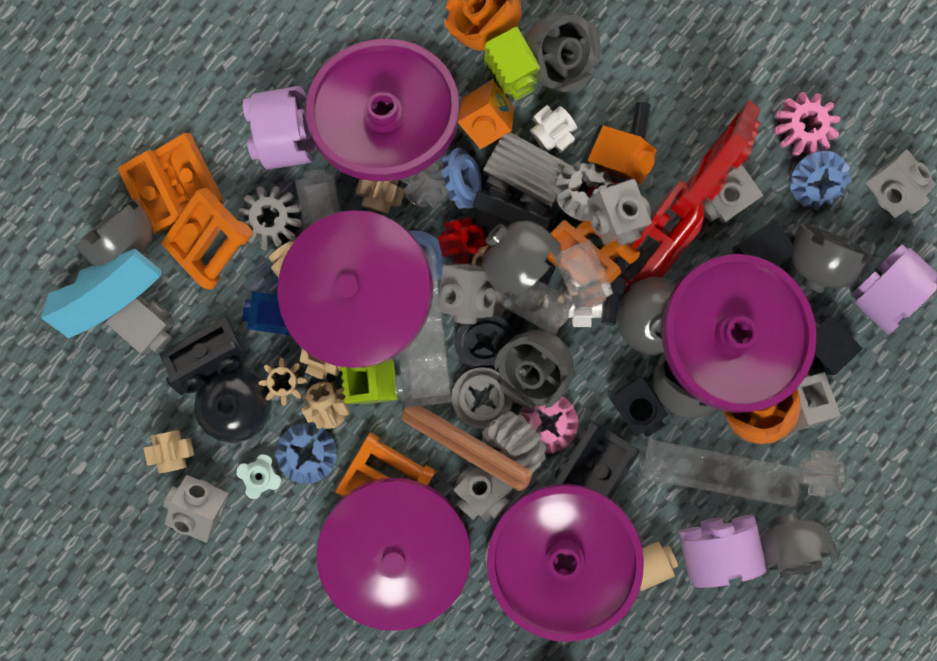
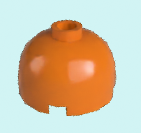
[444,0,522,51]
[723,389,801,444]

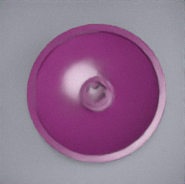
[306,39,460,182]
[278,210,433,368]
[661,254,816,413]
[316,478,471,631]
[487,484,644,642]

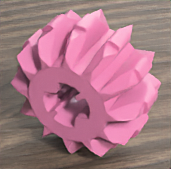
[773,92,840,157]

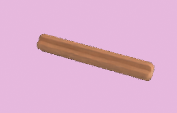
[401,403,532,491]

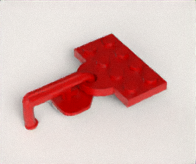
[623,99,761,294]

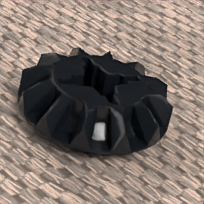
[454,311,515,368]

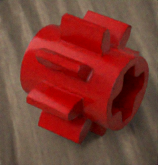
[438,217,486,265]

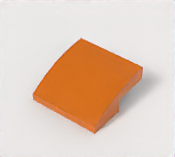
[117,133,224,235]

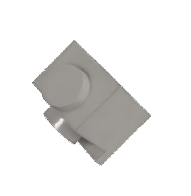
[790,372,841,433]

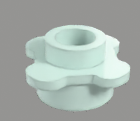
[237,454,281,499]

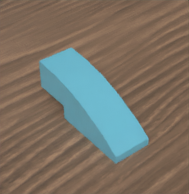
[41,249,162,338]

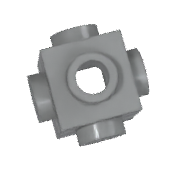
[866,149,936,218]
[587,179,652,246]
[438,264,496,324]
[454,466,517,523]
[163,475,228,543]

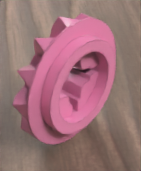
[519,396,578,453]

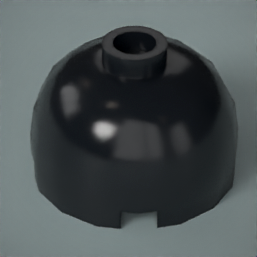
[194,368,272,443]

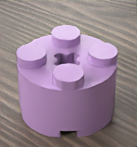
[243,86,316,170]
[851,244,937,335]
[679,515,767,588]

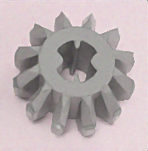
[238,186,303,251]
[482,411,547,473]

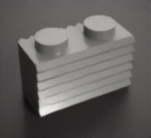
[483,132,571,210]

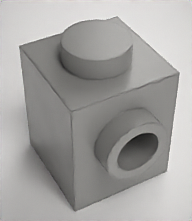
[703,165,763,226]
[106,296,173,354]

